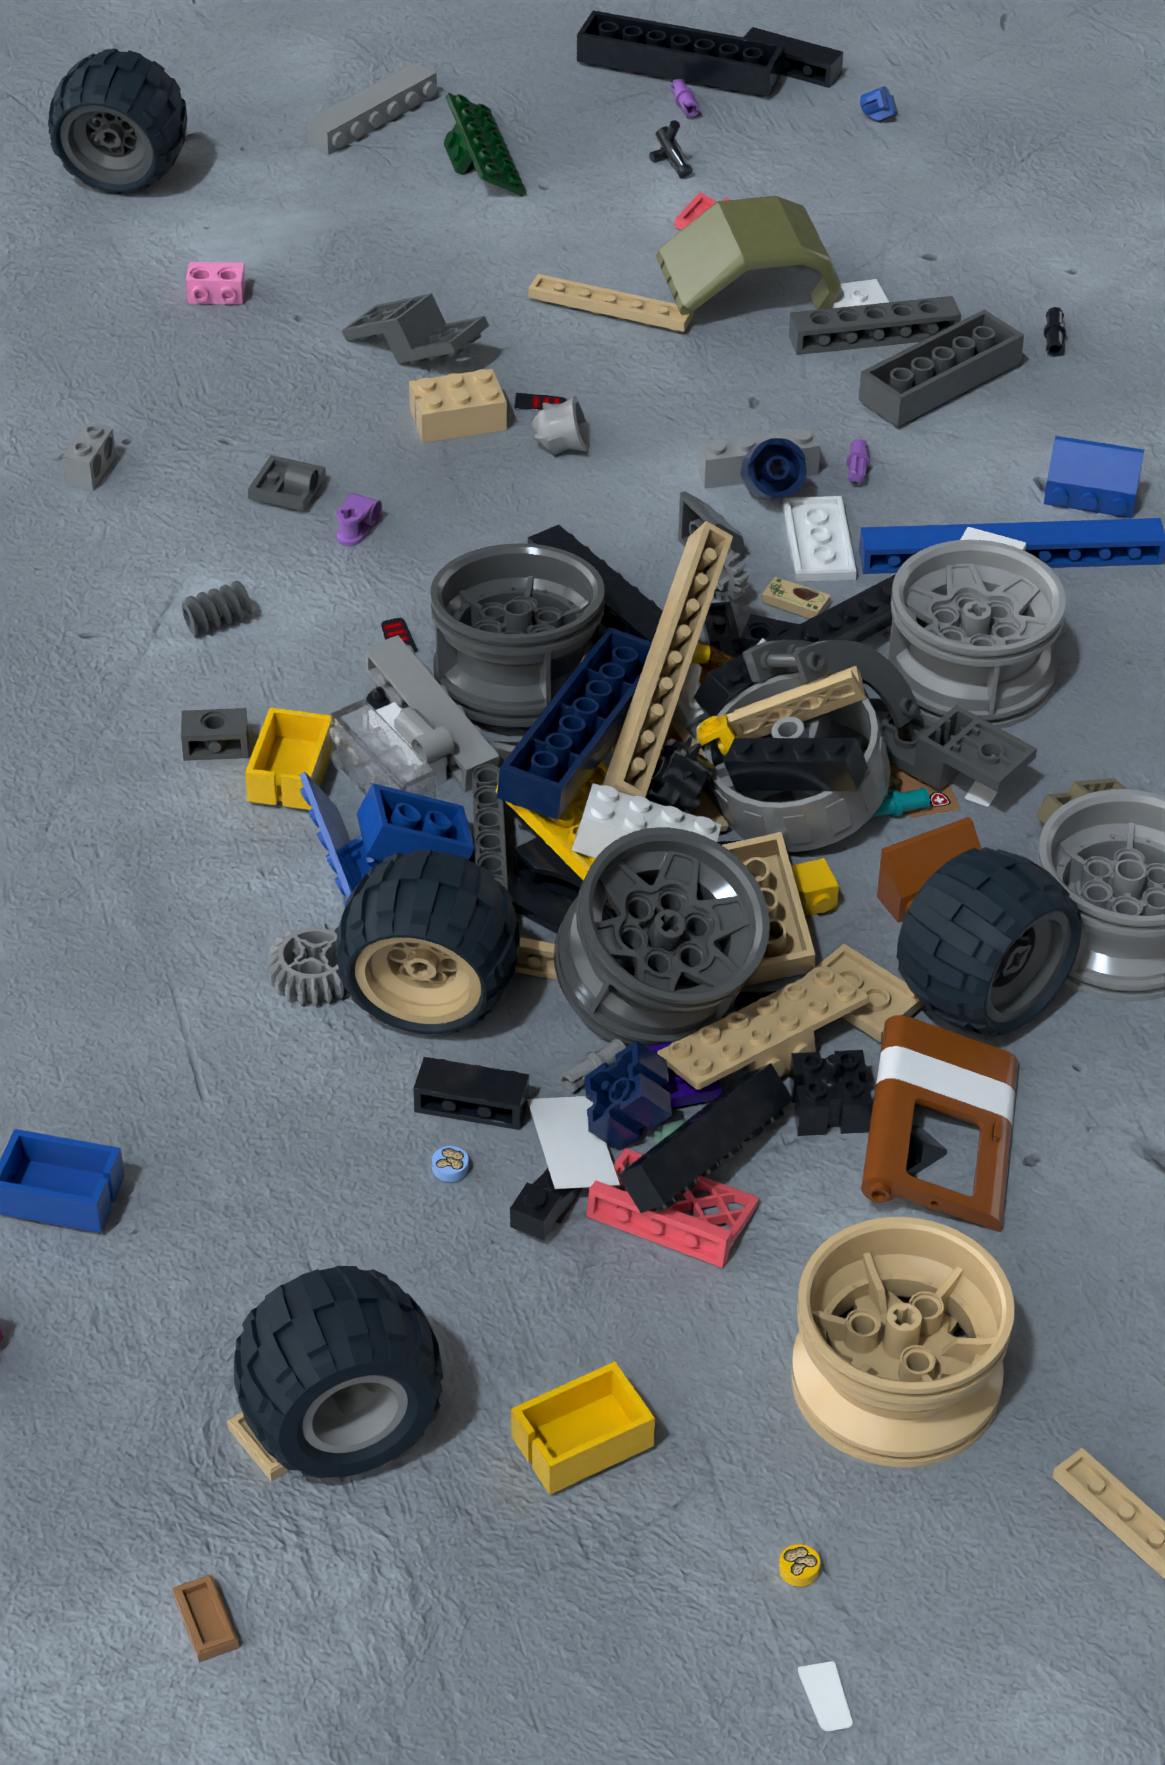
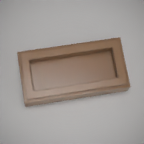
[172,1574,239,1662]

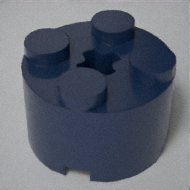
[740,438,807,501]

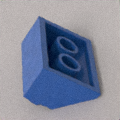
[1044,436,1144,518]

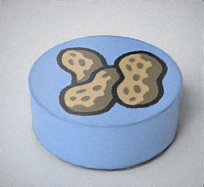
[432,1146,469,1182]

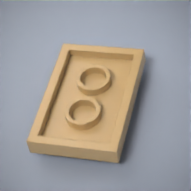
[801,944,923,1042]

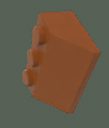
[877,817,982,923]

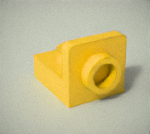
[697,713,739,756]

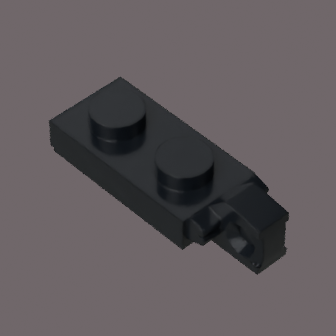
[703,602,740,666]

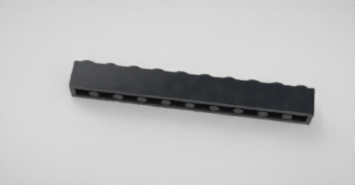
[693,574,896,717]

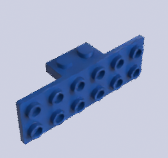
[299,772,383,906]

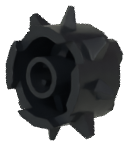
[645,736,714,812]

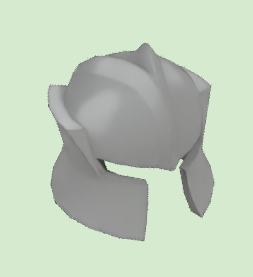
[532,396,589,456]

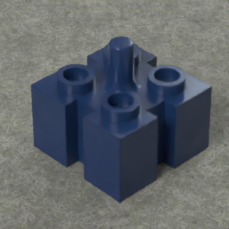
[584,1040,672,1150]

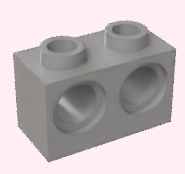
[62,423,116,491]

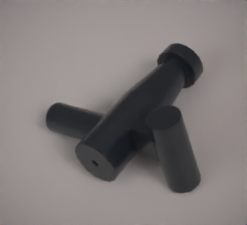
[649,120,693,178]

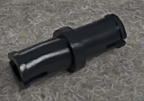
[1044,307,1066,357]

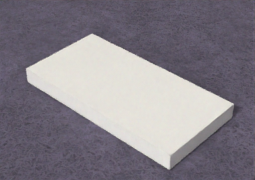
[782,496,857,582]

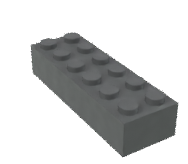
[859,309,1024,427]

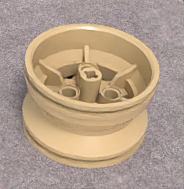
[791,1217,1015,1467]

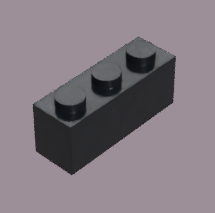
[413,1057,529,1130]

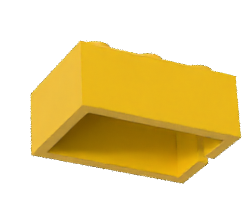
[245,707,335,810]
[511,1361,655,1495]

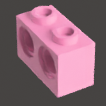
[186,262,246,305]

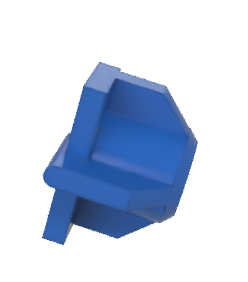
[860,86,898,122]

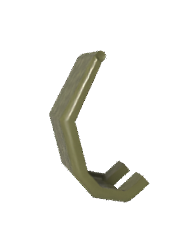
[656,196,841,315]

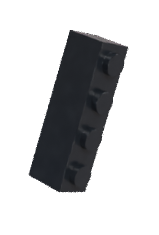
[744,27,843,88]
[723,737,868,791]

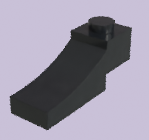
[510,1168,583,1240]

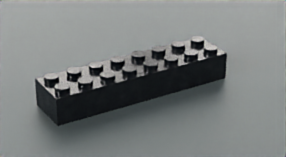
[577,10,784,97]

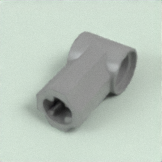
[394,706,455,765]

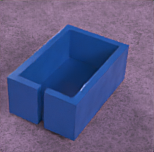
[0,1129,125,1233]

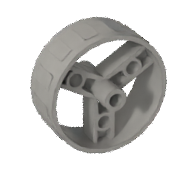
[704,673,890,852]

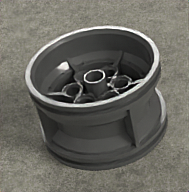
[431,543,605,727]
[554,827,770,1047]

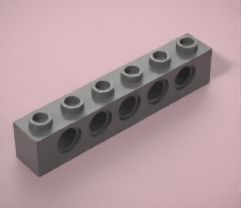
[789,296,961,355]

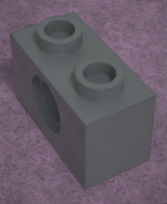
[181,708,249,761]

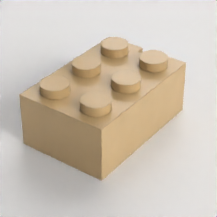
[409,369,507,443]

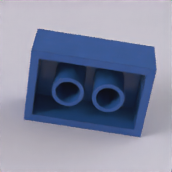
[357,783,475,861]

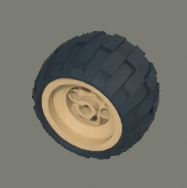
[337,850,520,1035]

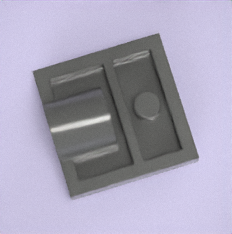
[248,455,326,511]

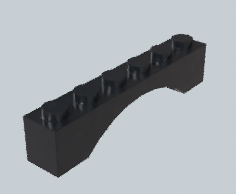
[514,836,659,976]

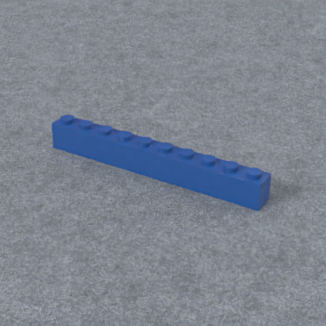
[859,518,1165,574]

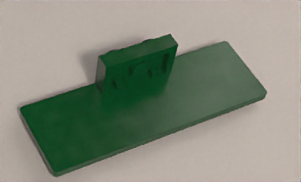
[444,93,526,196]

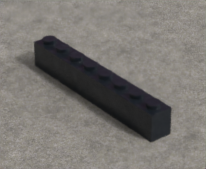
[528,524,663,642]

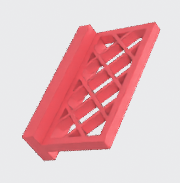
[586,1148,760,1268]

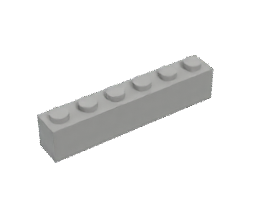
[306,62,437,155]
[365,635,501,792]

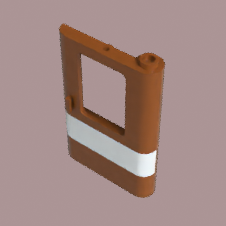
[861,1015,1019,1232]

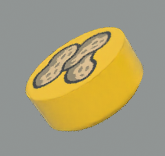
[779,1544,820,1587]

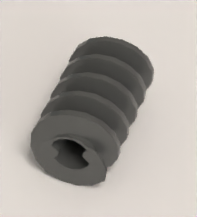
[182,581,252,636]

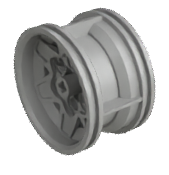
[885,540,1066,729]
[1036,789,1165,1002]

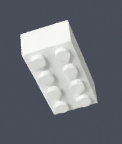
[572,783,721,858]

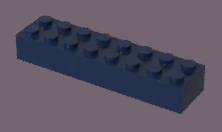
[497,627,652,820]

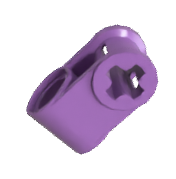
[336,493,382,546]

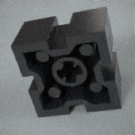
[789,1050,873,1136]

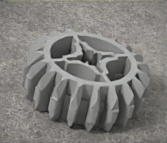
[266,923,350,1007]

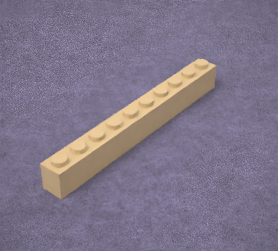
[603,521,733,797]

